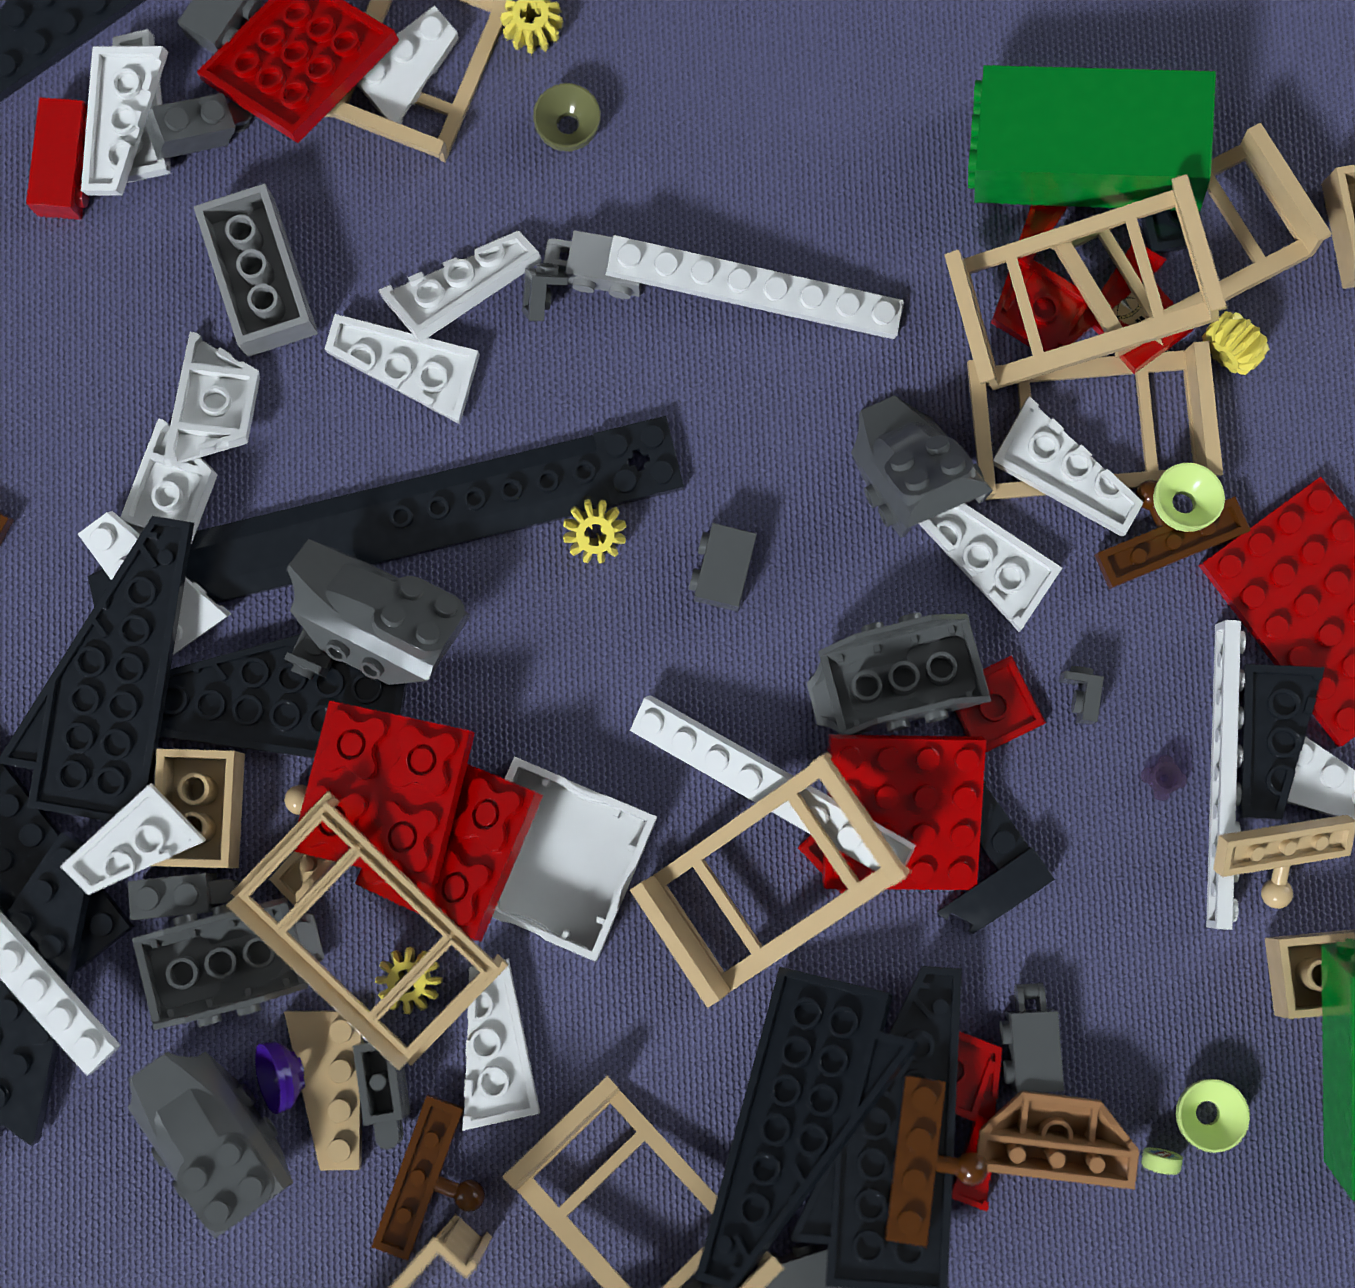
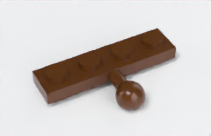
[1094,480,1251,590]
[885,1076,988,1247]
[371,1094,485,1261]

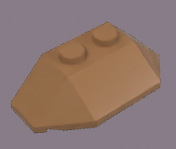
[976,1090,1140,1190]

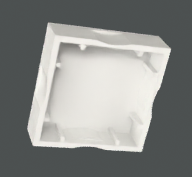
[492,757,657,962]

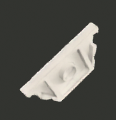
[163,332,260,466]
[120,418,218,544]

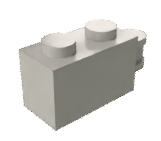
[543,230,642,299]

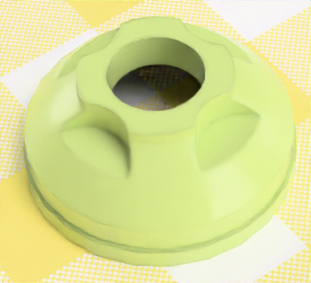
[1153,463,1225,532]
[1176,1079,1250,1153]

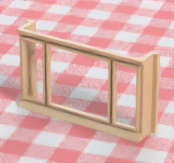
[325,0,513,163]
[1051,122,1332,358]
[944,174,1227,390]
[967,341,1223,500]
[630,753,912,1008]
[226,791,509,1071]
[502,1076,784,1288]
[390,1214,492,1288]

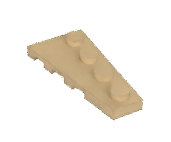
[284,1010,363,1170]

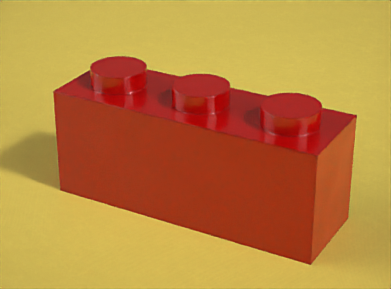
[26,97,89,220]

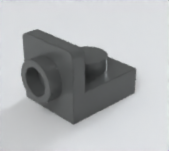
[522,263,569,321]
[284,628,334,680]
[1059,666,1104,725]

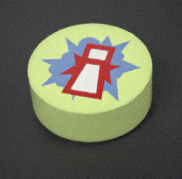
[1141,1148,1183,1175]

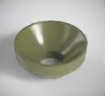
[533,83,600,151]

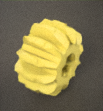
[500,0,563,55]
[1202,311,1270,375]
[563,499,626,563]
[375,947,443,1014]

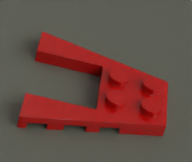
[991,205,1167,352]
[952,1031,1002,1212]

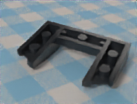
[937,780,1055,934]

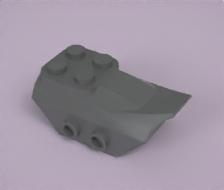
[851,395,993,538]
[287,539,470,685]
[806,612,991,735]
[132,897,324,1030]
[127,1051,293,1239]

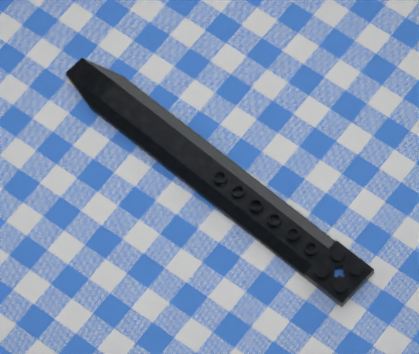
[88,416,684,607]

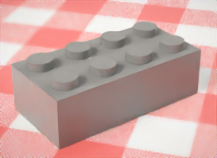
[193,183,318,357]

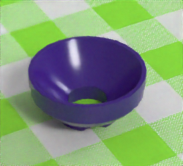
[255,1041,305,1114]

